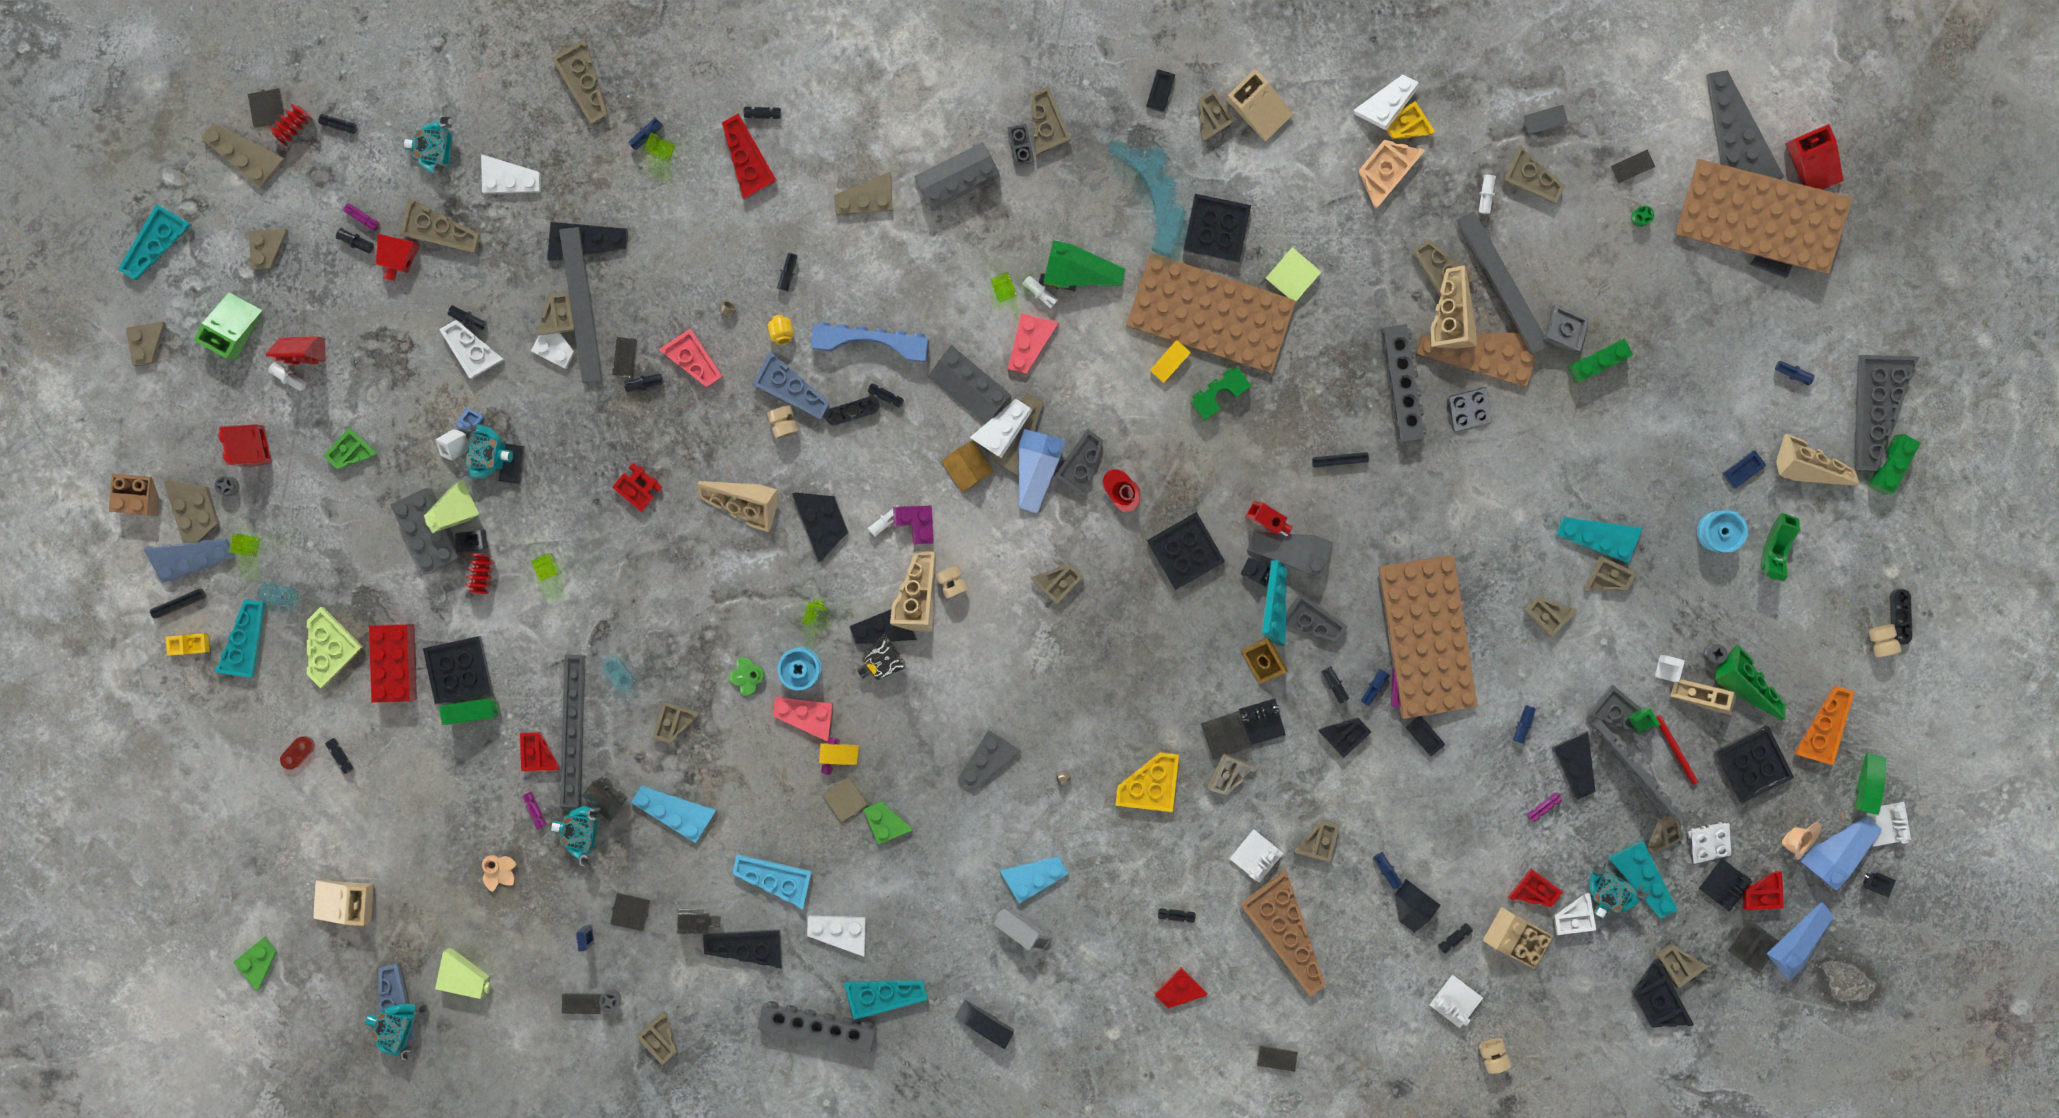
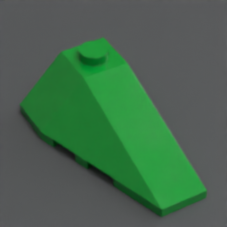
[1043,240,1125,288]
[1715,645,1786,720]

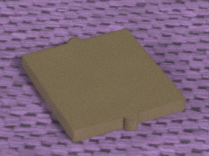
[823,777,868,822]

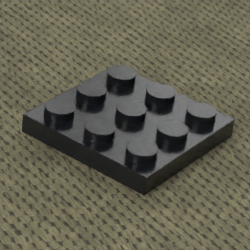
[1183,194,1251,263]
[1146,512,1225,590]
[423,636,493,704]
[1715,725,1794,803]

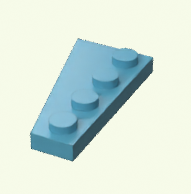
[631,786,717,843]
[732,854,812,909]

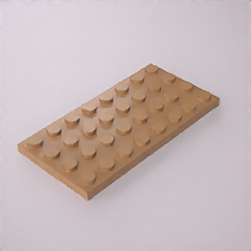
[1674,159,1853,274]
[1126,252,1296,374]
[1378,555,1478,719]

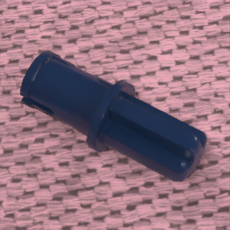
[628,117,663,150]
[1775,361,1815,386]
[1361,669,1390,706]
[1512,705,1536,744]
[1373,851,1402,889]

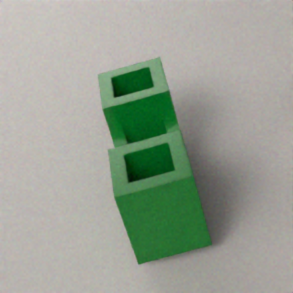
[1567,338,1633,383]
[1190,367,1252,421]
[1867,434,1921,495]

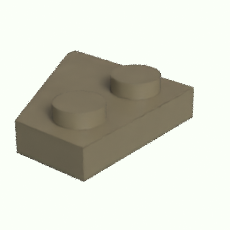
[1198,89,1235,142]
[536,292,574,336]
[1031,563,1083,604]
[652,701,700,744]
[1207,753,1257,796]
[1647,816,1683,855]
[1293,819,1340,862]
[637,1011,678,1065]

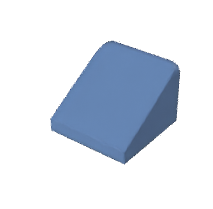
[457,408,484,435]

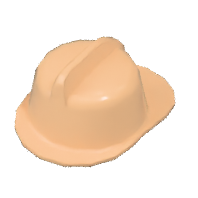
[1782,822,1822,860]

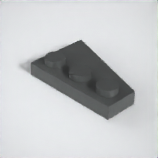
[1054,429,1103,498]
[1286,593,1348,642]
[1587,685,1654,737]
[958,730,1021,789]

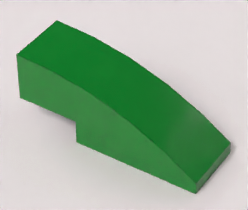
[1854,752,1886,816]

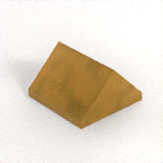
[942,440,994,493]
[1241,637,1288,684]

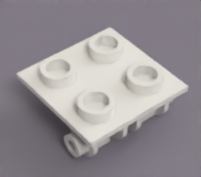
[1866,802,1911,847]
[1687,822,1731,864]
[1230,829,1283,883]
[1429,975,1483,1028]

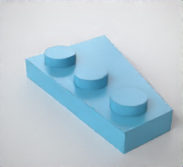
[1000,856,1069,904]

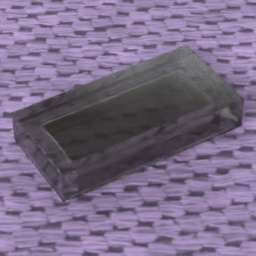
[1611,149,1655,184]
[612,337,637,378]
[562,993,602,1014]
[1257,1045,1298,1072]

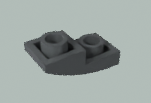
[1524,105,1568,135]
[1007,123,1034,166]

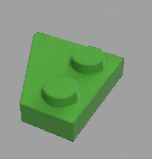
[323,428,378,469]
[864,801,913,845]
[233,937,278,991]

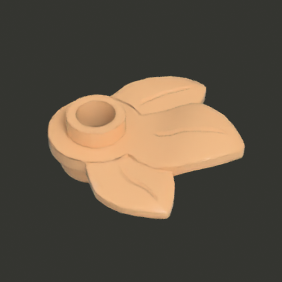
[482,855,516,891]

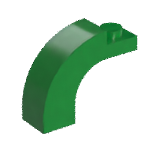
[1761,512,1801,582]

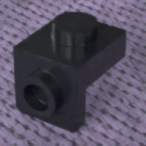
[455,529,488,552]
[1240,557,1270,587]
[1863,870,1896,898]

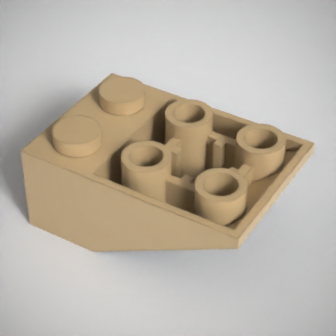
[1225,69,1293,142]
[313,880,374,926]
[1483,907,1553,969]

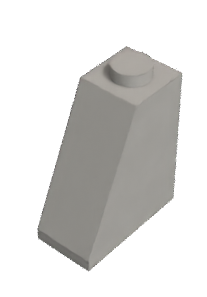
[994,908,1053,952]

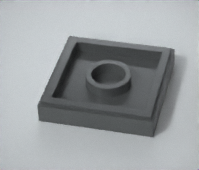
[1543,304,1589,355]

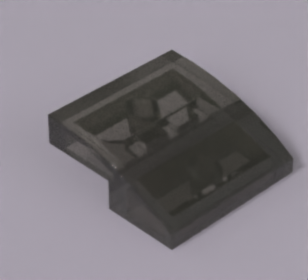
[1201,710,1252,760]
[1727,920,1779,973]

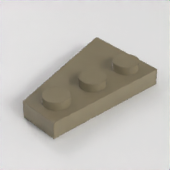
[1031,86,1071,156]
[1503,145,1565,204]
[834,172,893,215]

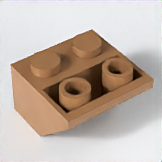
[109,473,159,516]

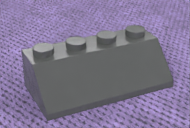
[915,142,1000,211]
[928,345,1011,424]

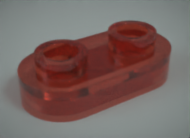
[280,736,315,770]

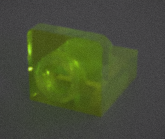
[801,599,828,626]

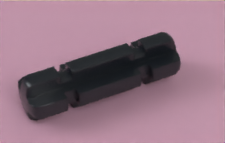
[743,106,781,119]
[318,114,357,134]
[868,383,904,408]
[325,738,354,774]
[1158,908,1196,923]
[1438,923,1473,954]

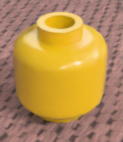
[767,315,794,345]

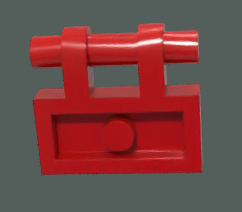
[612,463,663,512]

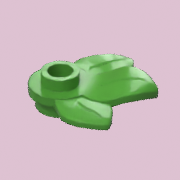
[728,657,765,696]

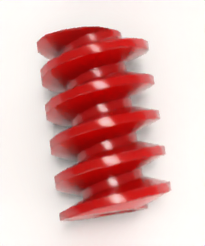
[269,104,313,146]
[465,553,495,595]

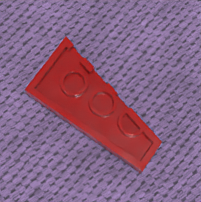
[722,113,777,200]

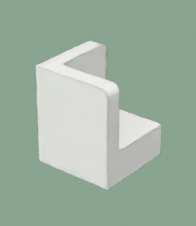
[435,429,468,461]
[1655,655,1685,683]

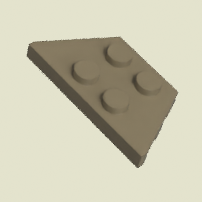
[164,481,220,543]

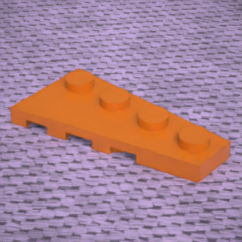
[1794,686,1855,765]

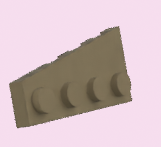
[552,39,608,125]
[201,123,286,188]
[400,198,481,254]
[988,392,1043,476]

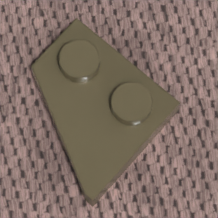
[249,229,288,270]
[126,322,166,366]
[1583,556,1637,591]
[1523,596,1577,637]
[1656,944,1708,988]

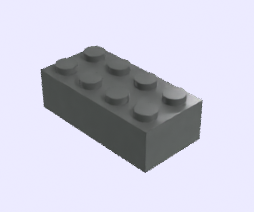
[390,488,464,574]

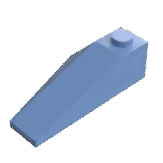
[1018,429,1065,513]
[1767,902,1834,982]

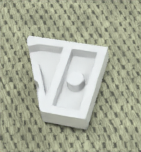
[531,333,575,369]
[1553,893,1596,935]

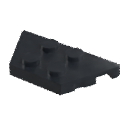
[792,492,848,562]
[1632,958,1694,1028]

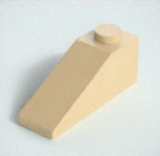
[1670,679,1736,715]

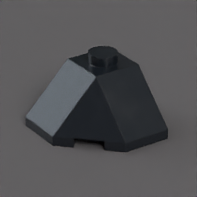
[1395,879,1441,933]

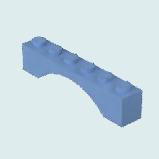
[811,322,929,363]

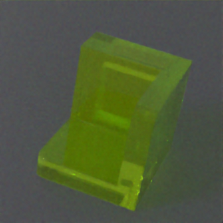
[644,133,675,162]
[990,272,1017,302]
[229,533,260,556]
[531,553,562,581]

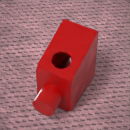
[376,234,419,282]
[1245,501,1292,536]

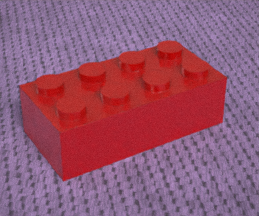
[369,624,417,703]

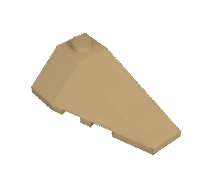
[1431,266,1477,349]
[1776,434,1859,486]
[697,481,778,532]
[890,551,935,632]

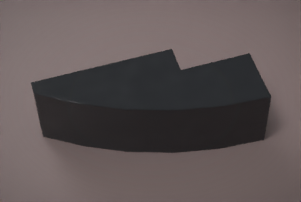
[955,1000,1014,1049]

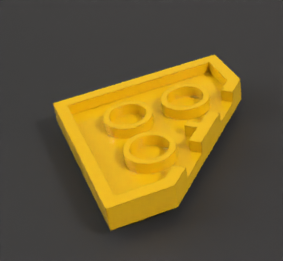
[1115,752,1179,812]

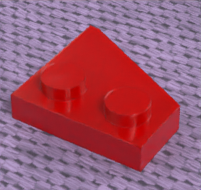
[520,732,560,771]
[1508,868,1563,907]
[1743,871,1784,910]
[1154,967,1208,1009]

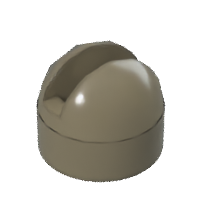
[719,300,736,317]
[1055,770,1071,787]

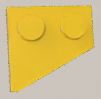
[1386,101,1436,140]

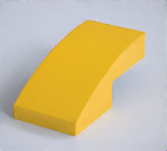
[1150,340,1191,383]
[166,633,210,656]
[819,743,859,765]

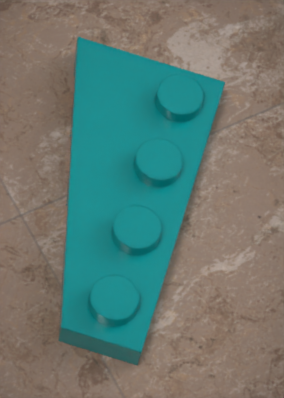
[117,204,192,280]
[1556,517,1643,563]
[1262,560,1287,646]
[214,599,266,678]
[1607,841,1678,919]
[844,980,928,1020]

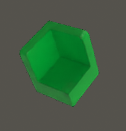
[1628,707,1660,734]

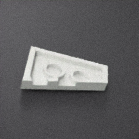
[1354,75,1419,130]
[481,154,541,194]
[439,320,504,379]
[970,399,1033,458]
[807,916,866,957]

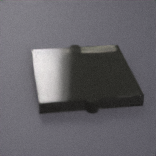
[248,88,285,128]
[610,893,650,931]

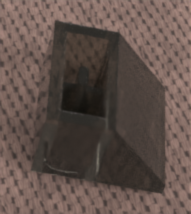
[582,777,629,822]

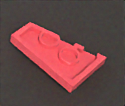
[1008,313,1059,374]
[659,328,723,388]
[773,697,833,742]

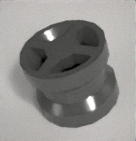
[214,476,240,496]
[1704,644,1728,664]
[599,990,621,1012]

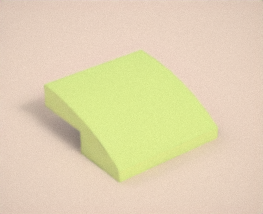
[1266,247,1321,301]

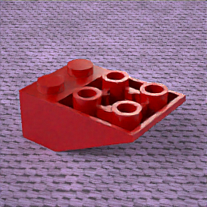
[1785,124,1844,190]
[265,336,326,366]
[218,424,272,468]

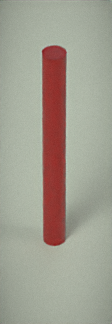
[1656,715,1699,785]

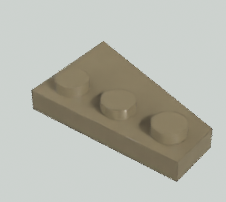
[1412,240,1475,297]

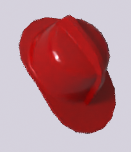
[1103,469,1140,512]

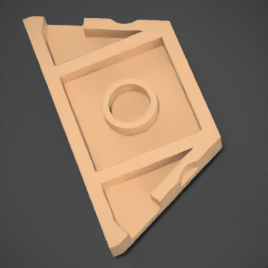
[1358,140,1425,209]

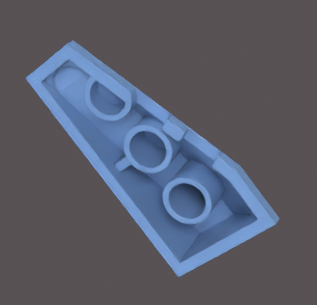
[1800,816,1882,891]

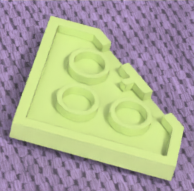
[307,607,363,688]

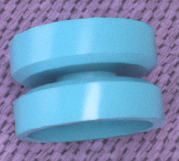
[1697,510,1748,552]
[777,647,822,690]

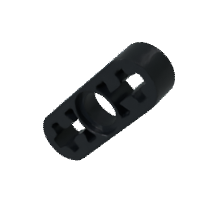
[825,396,880,426]
[1890,589,1913,645]

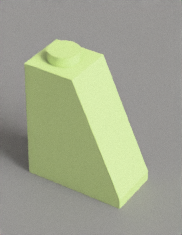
[424,480,479,533]
[435,948,491,999]

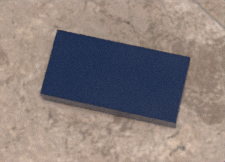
[1722,450,1766,489]
[576,925,594,952]

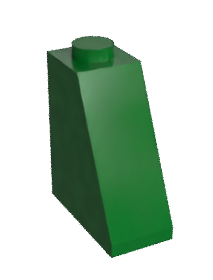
[439,697,500,726]

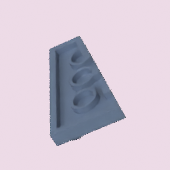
[144,538,236,583]

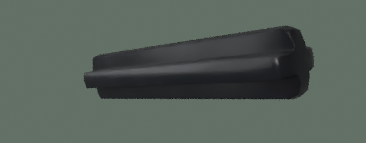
[1312,452,1369,468]
[150,589,206,619]

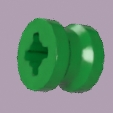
[1631,205,1655,227]

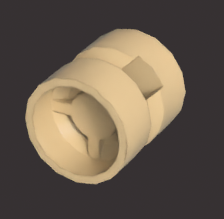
[767,405,799,439]
[935,565,968,599]
[1868,624,1902,657]
[1479,1038,1512,1074]

